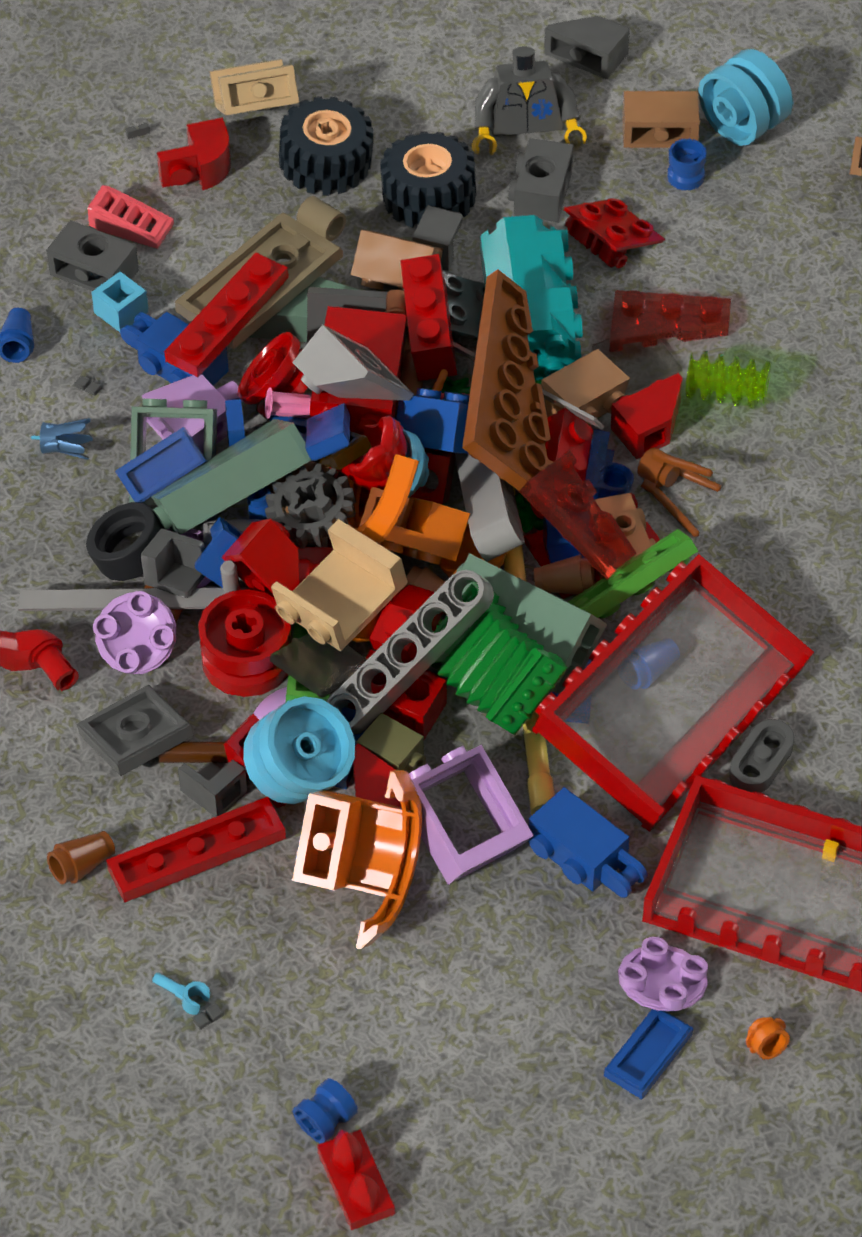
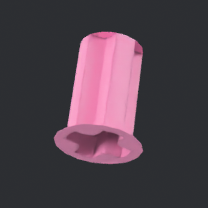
[265,387,311,419]

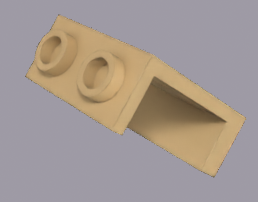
[209,59,299,115]
[271,519,408,651]

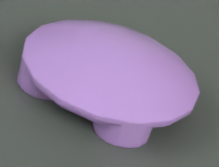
[93,591,177,674]
[618,937,708,1011]

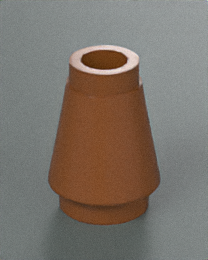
[47,831,115,884]

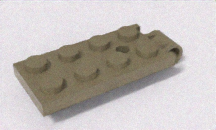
[175,196,346,349]

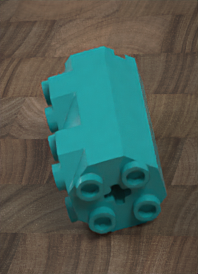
[480,215,583,381]

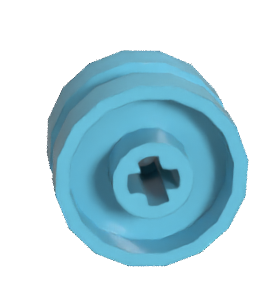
[698,49,793,146]
[243,696,355,804]

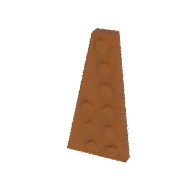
[462,269,562,515]

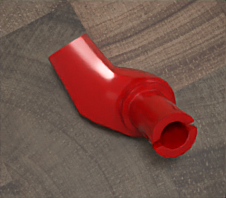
[0,629,79,691]

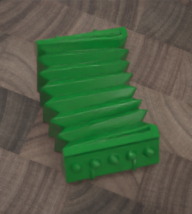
[433,582,568,735]

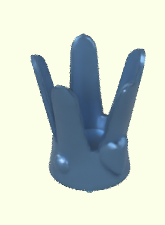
[31,418,93,460]

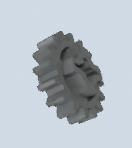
[265,463,356,549]

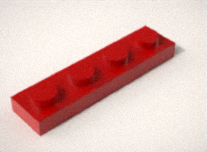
[164,252,289,377]
[106,797,286,903]

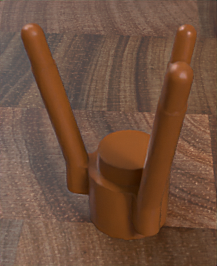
[637,448,721,537]

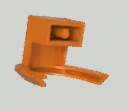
[346,454,470,565]
[292,770,422,949]

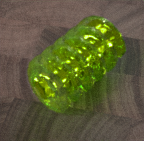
[685,350,771,409]

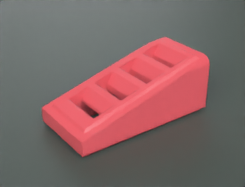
[88,185,174,249]

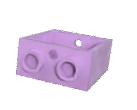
[409,745,534,885]

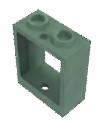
[129,398,217,505]

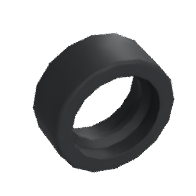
[86,502,164,581]

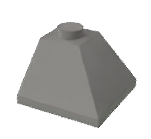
[292,324,414,401]

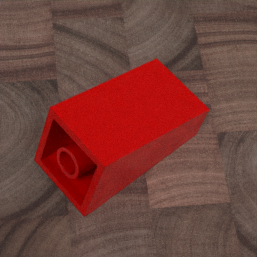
[310,306,407,435]

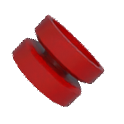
[198,589,292,697]

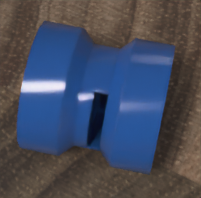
[667,139,706,190]
[292,1078,358,1144]

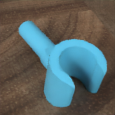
[152,972,210,1015]

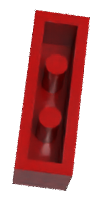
[400,254,457,381]

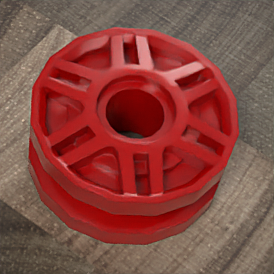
[237,332,308,420]

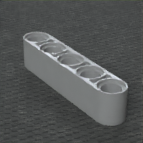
[454,452,525,562]
[327,570,494,735]

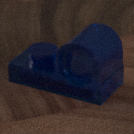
[579,429,634,508]

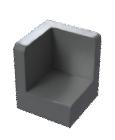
[412,206,463,271]
[141,528,206,598]
[178,760,247,817]

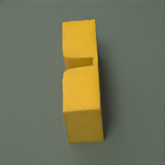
[822,839,839,863]

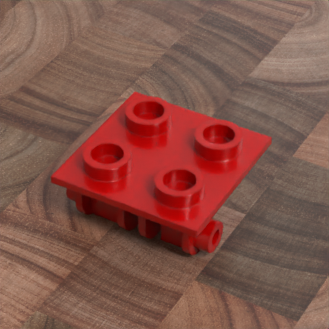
[564,198,665,269]

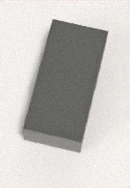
[125,122,150,139]
[74,375,102,396]
[192,1003,224,1030]

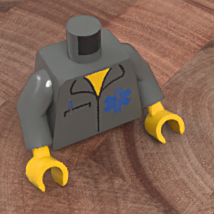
[472,46,587,155]

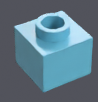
[91,271,149,332]

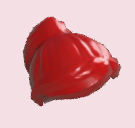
[329,415,407,490]

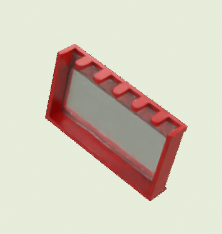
[532,554,814,832]
[642,775,862,992]

